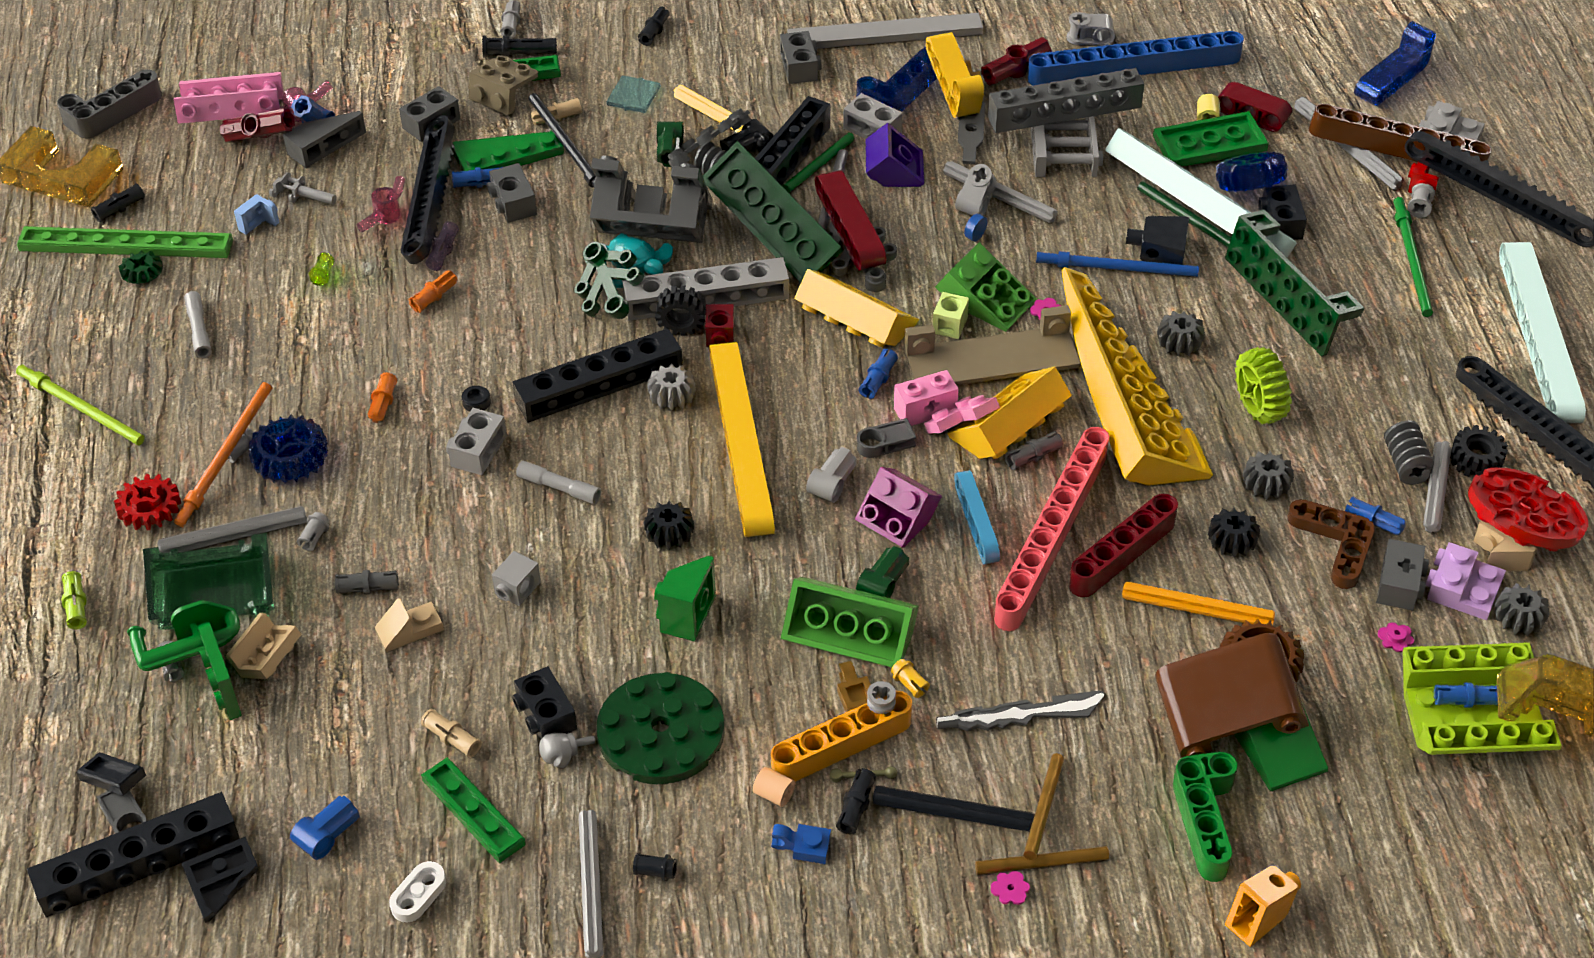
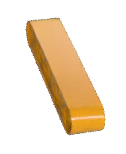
[771,691,912,782]

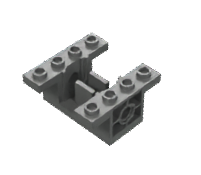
[590,156,713,243]

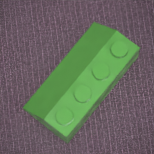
[780,577,919,667]

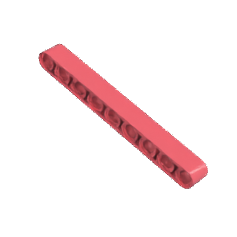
[994,427,1109,631]

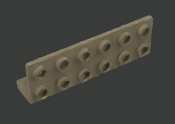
[905,305,1080,385]

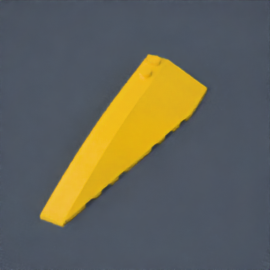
[1062,267,1213,485]

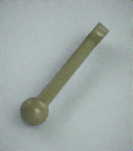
[830,766,898,783]

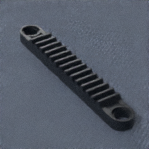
[401,115,455,264]
[1404,131,1594,247]
[1456,356,1594,489]

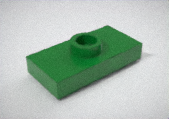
[513,55,561,81]

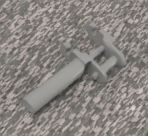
[269,172,337,205]

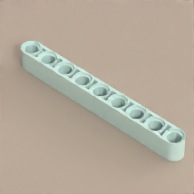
[1105,128,1297,258]
[1499,242,1586,423]

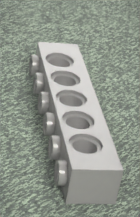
[622,257,789,321]

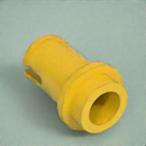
[891,659,930,698]

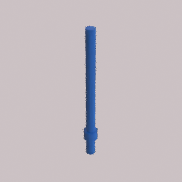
[1036,251,1199,277]

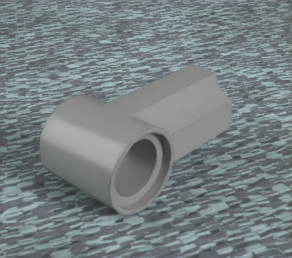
[806,447,857,503]

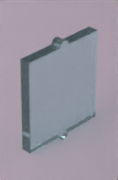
[606,75,661,113]

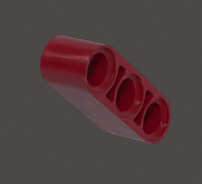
[1217,82,1292,132]

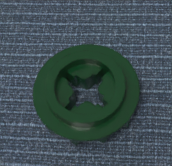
[118,250,163,284]

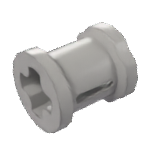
[1408,183,1435,218]

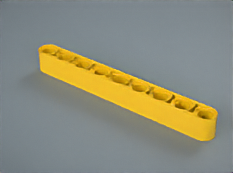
[709,342,775,538]

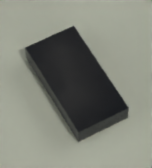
[76,752,146,796]

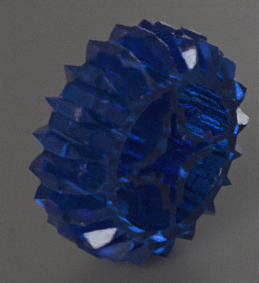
[1216,152,1288,192]
[248,414,328,484]

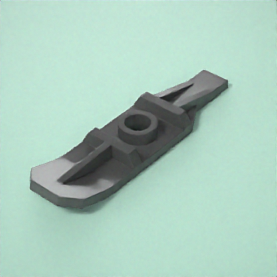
[958,101,985,164]

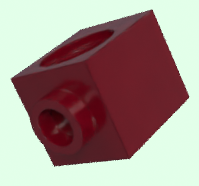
[705,304,734,347]

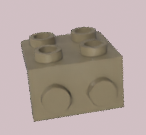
[468,56,538,115]

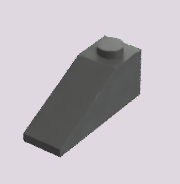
[283,111,366,168]

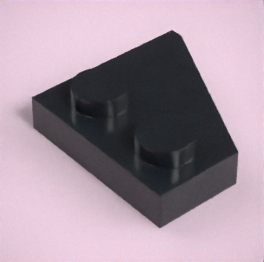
[181,837,259,923]

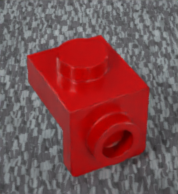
[1408,162,1439,196]

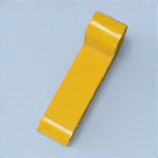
[926,32,984,118]

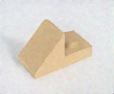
[1473,521,1537,571]
[375,598,444,652]

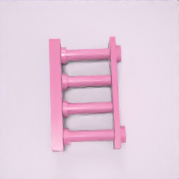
[173,72,285,124]

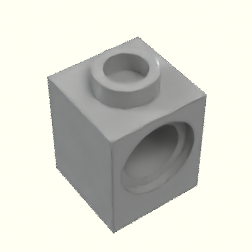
[492,551,541,606]

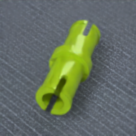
[61,571,87,630]

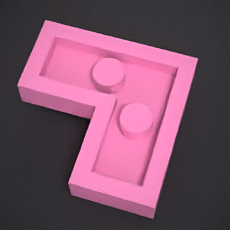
[924,395,1000,434]

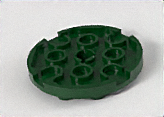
[597,672,725,784]

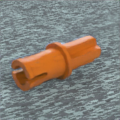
[408,270,457,313]
[367,372,397,423]

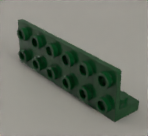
[1225,210,1364,356]

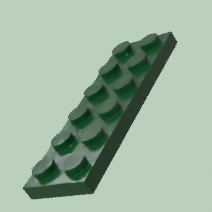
[703,141,844,283]

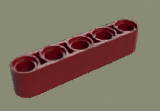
[814,170,886,271]
[1069,493,1178,597]

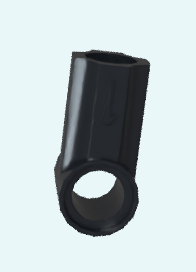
[720,119,774,152]

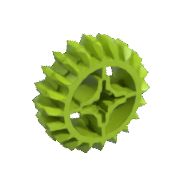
[1235,347,1292,424]

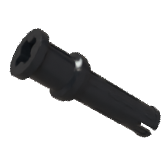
[482,35,557,58]

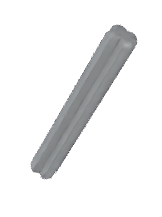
[1423,441,1451,533]

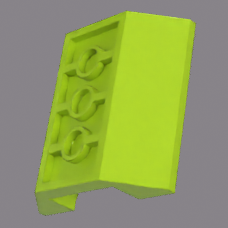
[1403,642,1561,755]

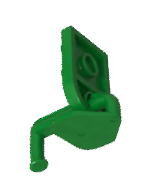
[127,600,242,720]

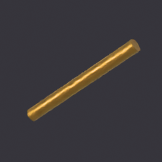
[1023,753,1064,860]
[975,846,1109,875]

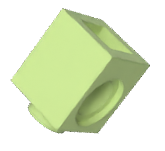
[933,292,969,339]

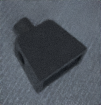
[1126,216,1189,265]

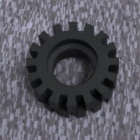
[655,285,706,336]
[1450,425,1508,477]

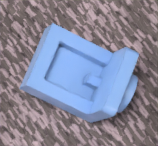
[234,194,279,235]

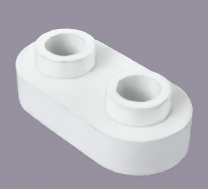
[389,861,446,922]

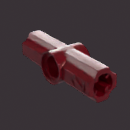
[981,37,1052,86]
[220,108,295,142]

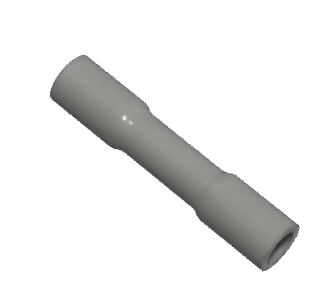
[184,291,212,358]
[516,460,601,505]

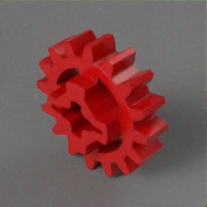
[114,474,182,531]

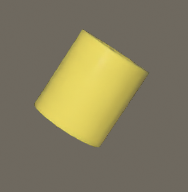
[1197,94,1220,121]

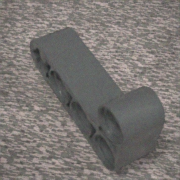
[57,70,162,139]

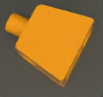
[1225,865,1301,947]

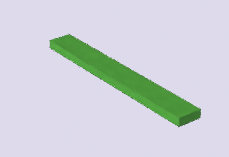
[17,226,233,258]

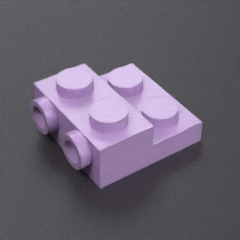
[1426,542,1506,620]

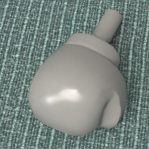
[539,733,595,768]

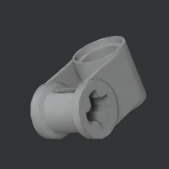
[1066,12,1115,46]
[955,164,997,216]

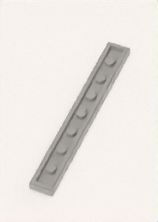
[787,13,983,49]

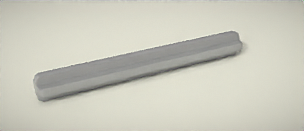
[943,161,1058,223]
[158,506,307,556]
[579,810,603,958]

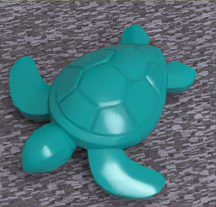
[606,233,673,288]

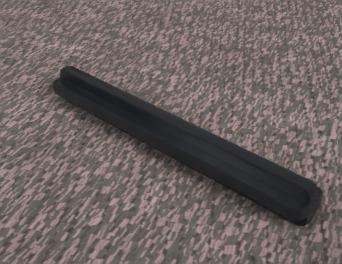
[873,785,1035,832]

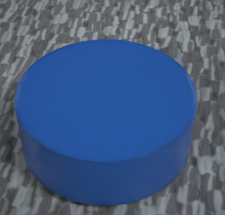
[964,213,988,242]

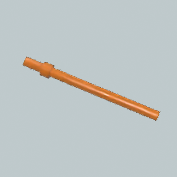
[173,382,273,527]

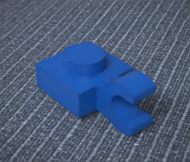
[771,824,831,864]

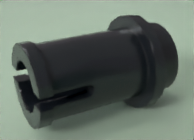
[633,853,677,881]

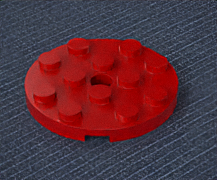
[1468,467,1588,552]

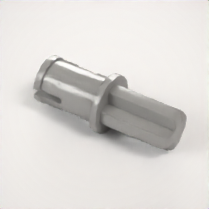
[500,0,521,39]

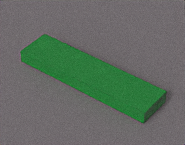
[421,757,526,863]

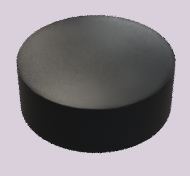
[461,386,491,412]

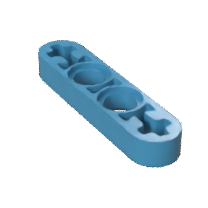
[954,470,1000,564]

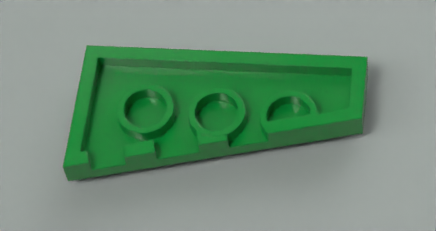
[452,131,564,171]

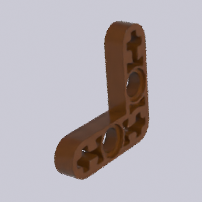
[1287,499,1375,589]

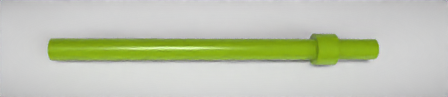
[16,364,145,446]

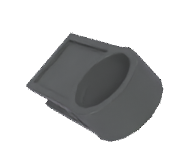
[857,418,916,458]
[96,790,147,833]

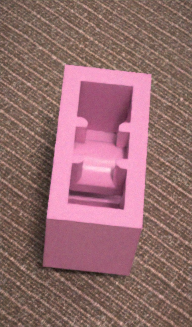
[894,370,959,426]

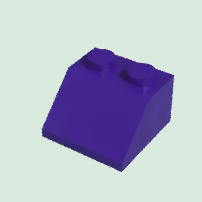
[865,122,924,187]

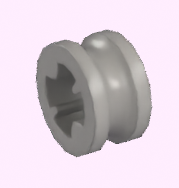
[867,681,896,714]

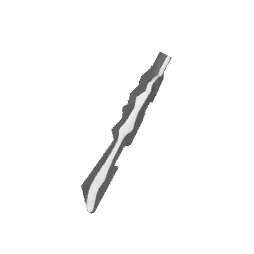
[936,691,1104,731]

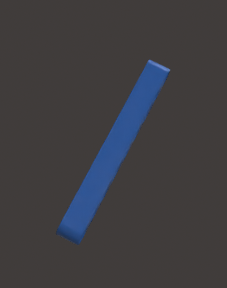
[1028,31,1244,86]

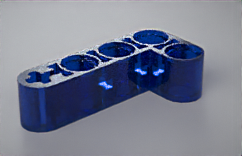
[1354,21,1436,106]
[856,47,937,112]

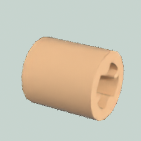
[752,767,796,807]

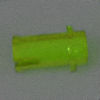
[309,252,335,286]

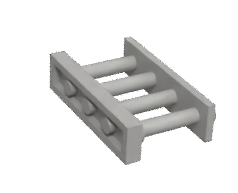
[1030,116,1103,177]

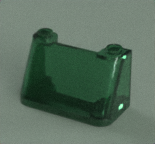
[143,533,276,630]

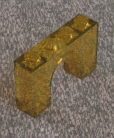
[0,126,123,208]

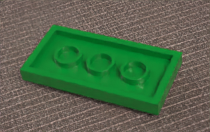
[1153,111,1269,167]

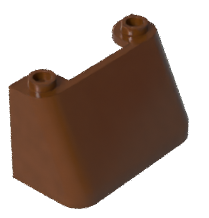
[1155,633,1309,758]

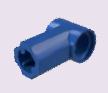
[291,95,335,123]
[290,796,360,860]

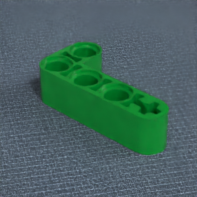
[1173,752,1238,882]

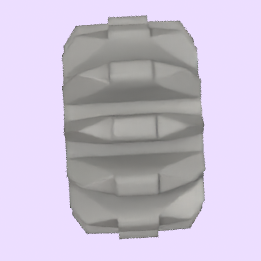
[647,363,696,411]

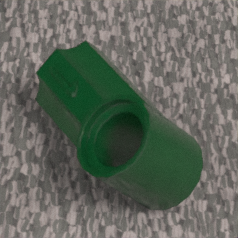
[656,121,684,167]
[856,546,909,598]

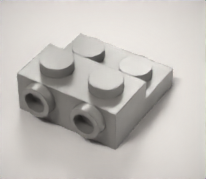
[1419,101,1485,140]

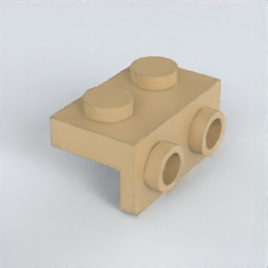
[226,613,302,679]

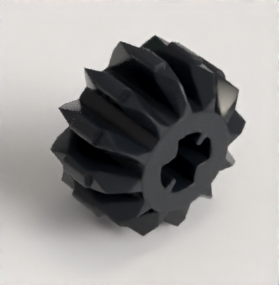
[643,500,695,550]
[1208,507,1260,558]

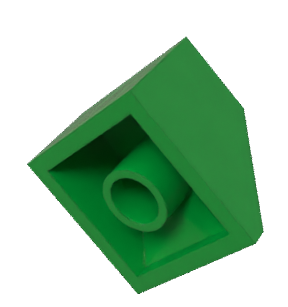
[654,556,716,641]

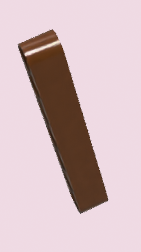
[1309,104,1492,162]

